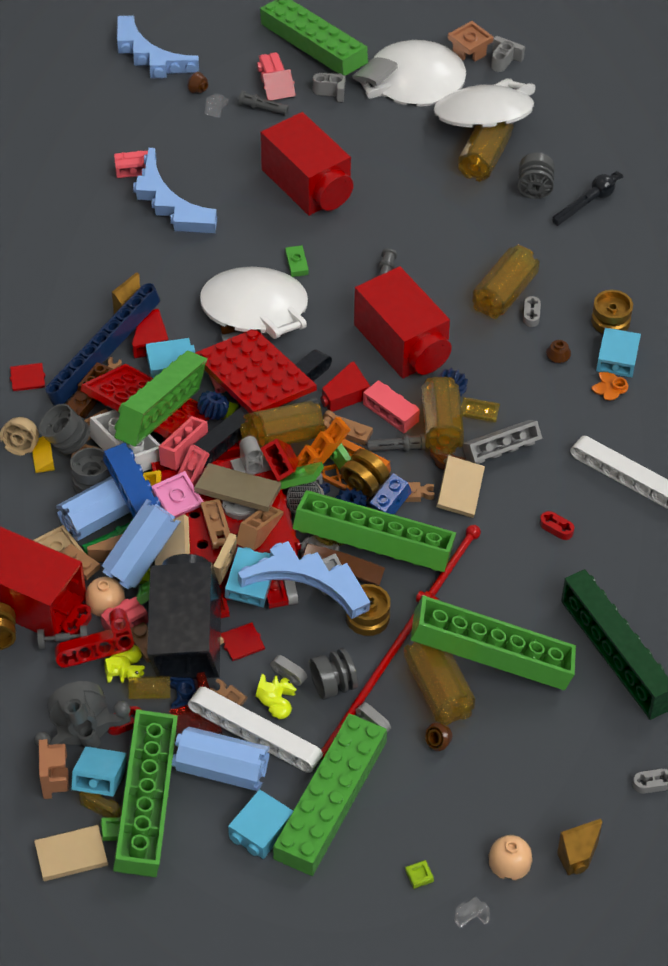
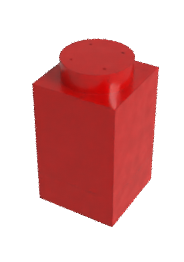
[261,112,354,216]
[354,266,452,379]
[0,527,86,641]

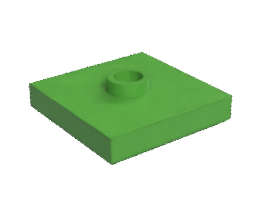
[279,462,324,489]

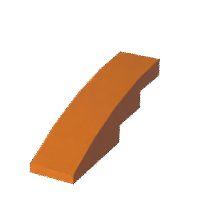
[297,417,351,467]

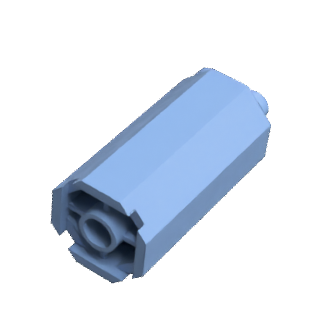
[56,476,130,541]
[102,499,181,589]
[172,727,270,791]

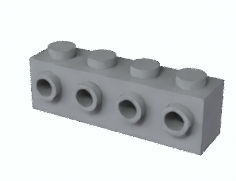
[462,420,543,464]

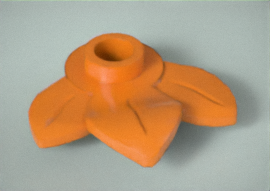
[591,372,628,400]

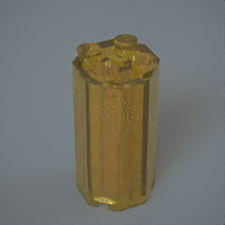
[458,121,514,182]
[472,245,540,319]
[421,377,464,454]
[240,401,326,448]
[404,641,475,726]

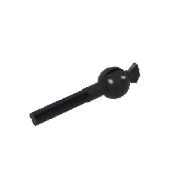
[552,171,624,226]

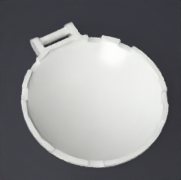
[361,40,466,107]
[434,78,535,127]
[200,267,308,339]

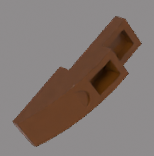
[67,362,113,419]

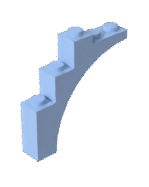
[117,16,199,78]
[133,148,217,233]
[238,541,370,619]

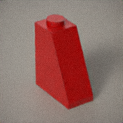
[132,309,169,359]
[320,361,370,412]
[260,438,299,482]

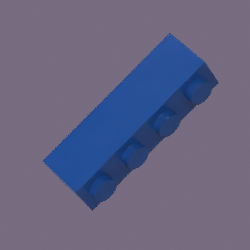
[103,443,161,518]

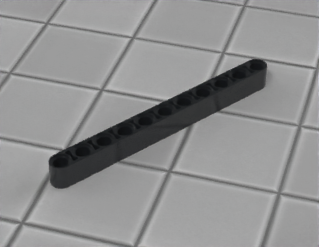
[194,349,332,466]

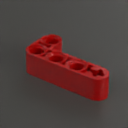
[55,608,134,668]

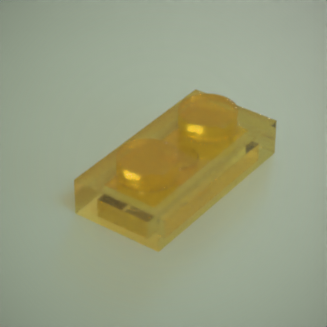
[460,397,500,422]
[129,676,171,699]
[79,792,121,818]

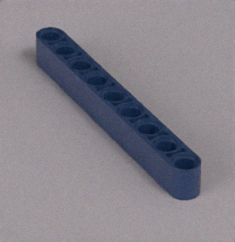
[45,283,160,406]

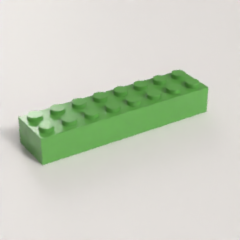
[260,0,368,76]
[114,350,207,447]
[293,490,456,572]
[411,595,576,690]
[113,709,178,877]
[273,713,387,876]

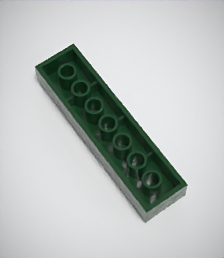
[561,569,668,720]

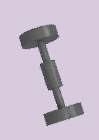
[37,625,88,650]

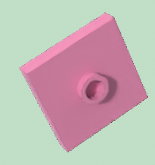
[151,471,203,519]

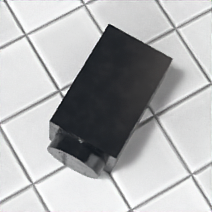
[147,554,221,681]

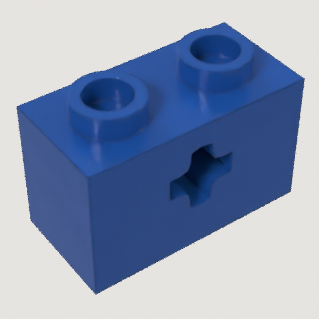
[370,473,412,515]

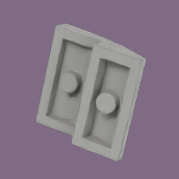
[352,57,398,86]

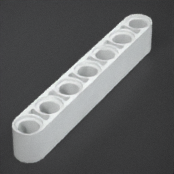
[570,436,668,509]
[188,686,323,773]

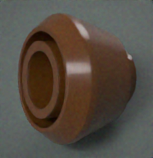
[187,71,209,93]
[546,340,571,363]
[425,723,453,751]

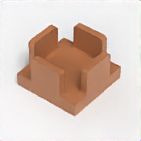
[448,21,494,61]
[39,739,69,799]

